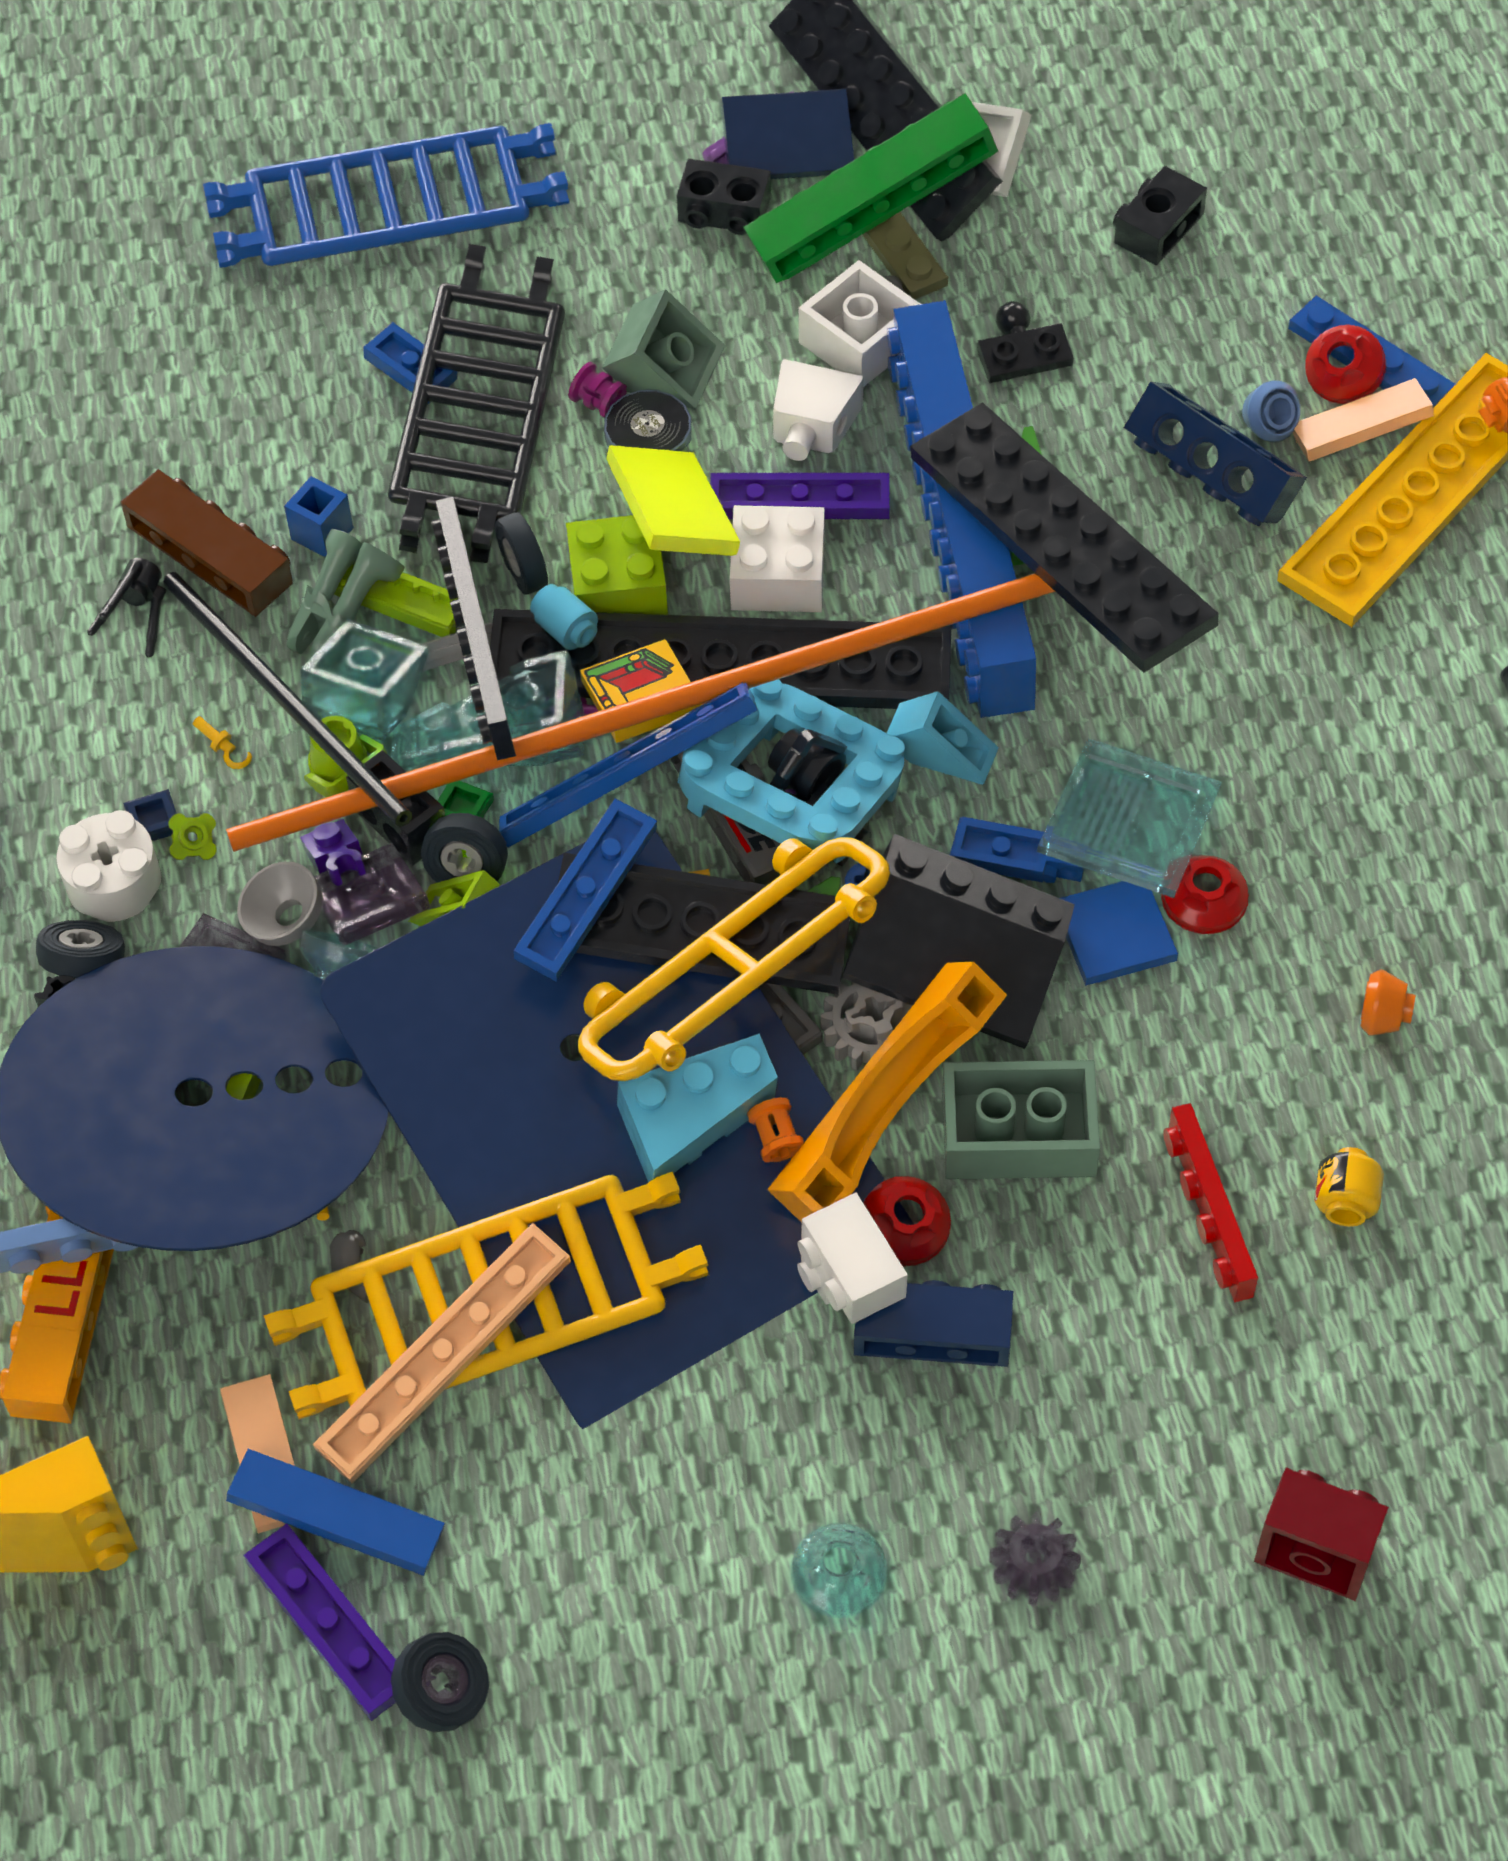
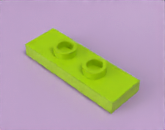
[334,565,458,637]

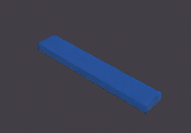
[499,682,758,848]

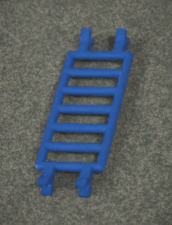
[203,123,569,268]

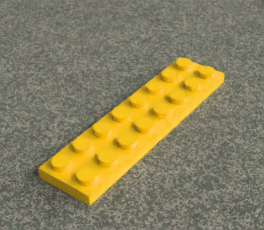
[1277,353,1508,628]

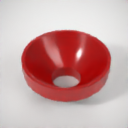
[1305,325,1386,404]
[1161,855,1249,934]
[863,1176,951,1267]

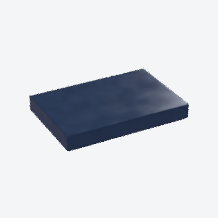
[720,89,854,179]

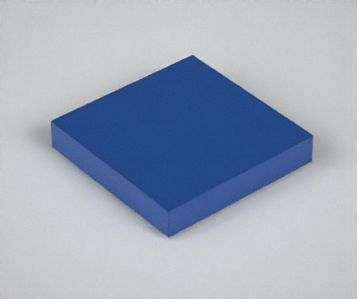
[1060,875,1178,986]

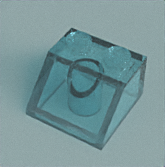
[300,619,429,741]

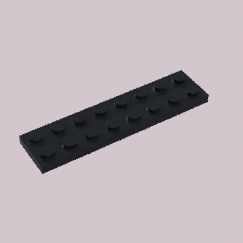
[768,0,1003,242]
[910,402,1219,673]

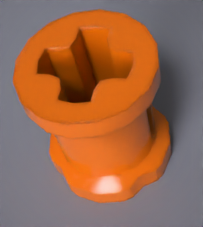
[747,1097,804,1163]

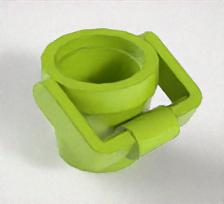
[304,716,387,797]

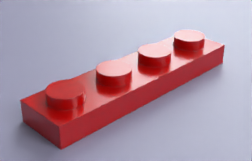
[1163,1103,1258,1303]

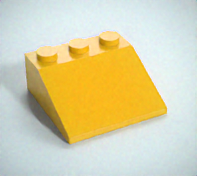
[0,1436,138,1573]

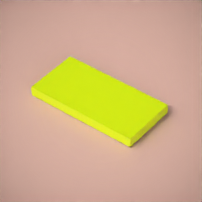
[606,445,740,556]

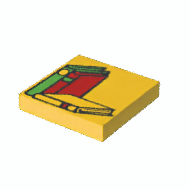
[580,639,702,743]

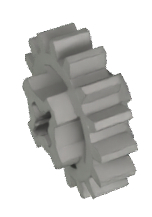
[821,982,913,1071]

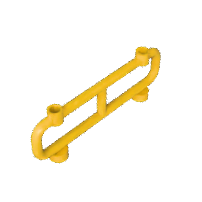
[578,837,890,1081]

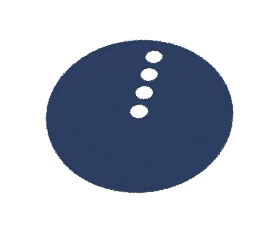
[0,946,389,1251]

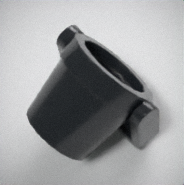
[768,729,847,803]

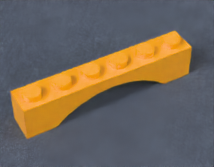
[767,961,1007,1222]

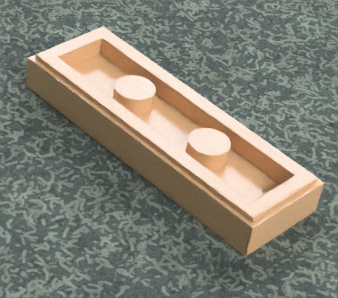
[1293,378,1434,462]
[220,1374,295,1533]

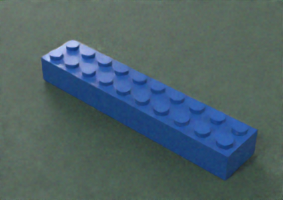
[887,300,1036,718]

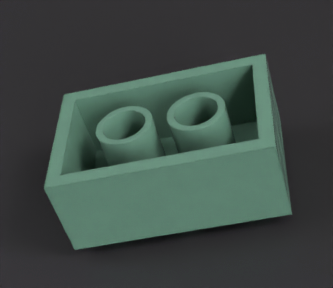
[942,1060,1100,1179]

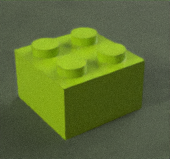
[566,515,668,615]

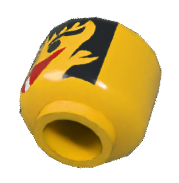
[1314,1147,1384,1226]

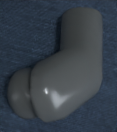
[330,1230,369,1303]

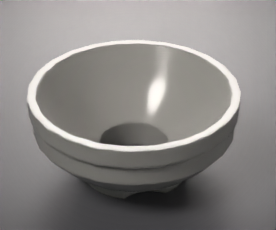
[237,861,323,946]

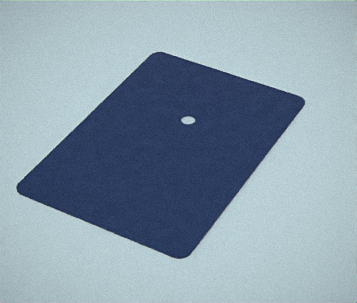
[320,831,914,1429]

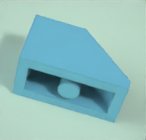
[887,691,999,784]

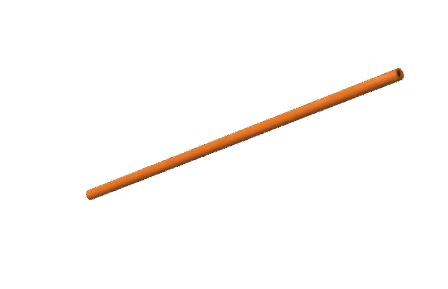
[226,573,1055,852]

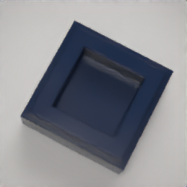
[123,789,177,841]

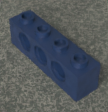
[1123,381,1307,526]

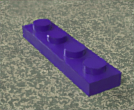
[710,473,890,519]
[243,1523,396,1721]

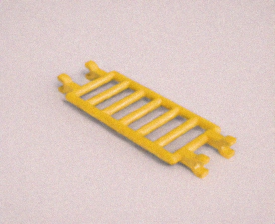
[264,1171,708,1420]

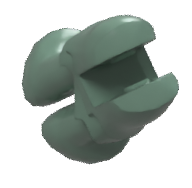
[287,529,405,666]

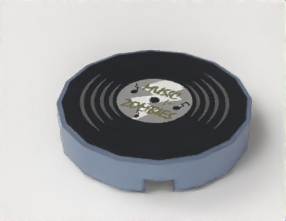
[604,390,692,451]

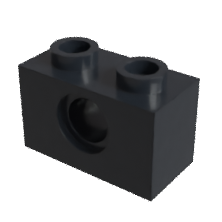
[1113,166,1207,266]

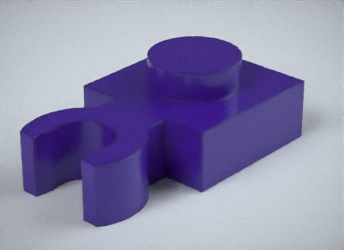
[300,819,366,886]

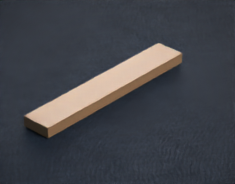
[313,1223,571,1484]

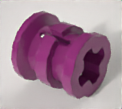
[568,362,627,418]

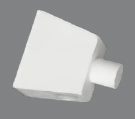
[773,359,864,461]

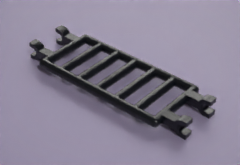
[387,244,565,563]

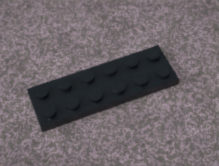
[558,853,850,995]

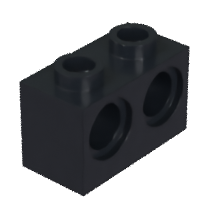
[676,158,771,235]
[346,750,445,866]

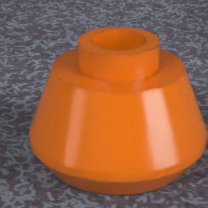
[1360,969,1416,1036]

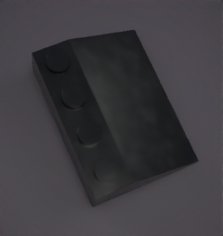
[842,834,1075,1049]

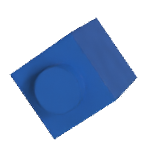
[284,476,353,558]

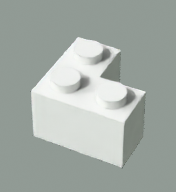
[797,1192,908,1324]

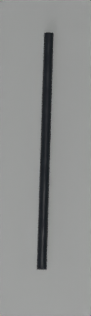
[163,572,412,827]

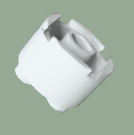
[57,810,161,922]

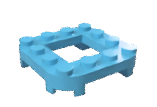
[677,679,905,863]

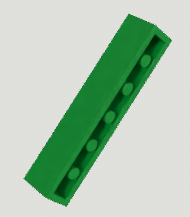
[743,93,999,283]

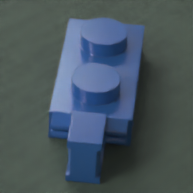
[950,817,1086,883]

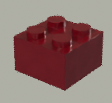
[1254,1467,1389,1601]

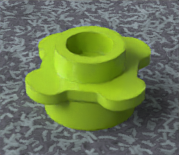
[168,813,217,860]

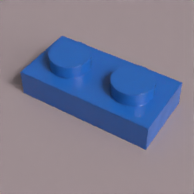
[363,322,458,404]

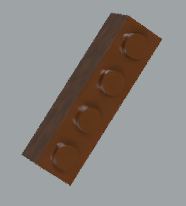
[120,469,293,617]

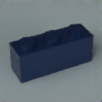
[854,1280,1014,1367]

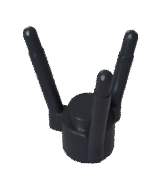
[87,558,166,657]

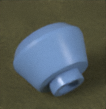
[1242,381,1301,442]

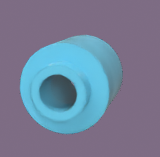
[530,584,598,650]

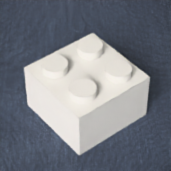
[798,260,920,387]
[730,505,825,612]

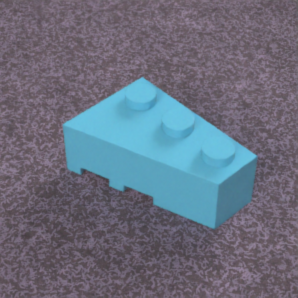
[617,1034,778,1183]

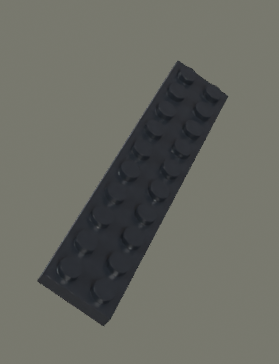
[490,609,952,709]

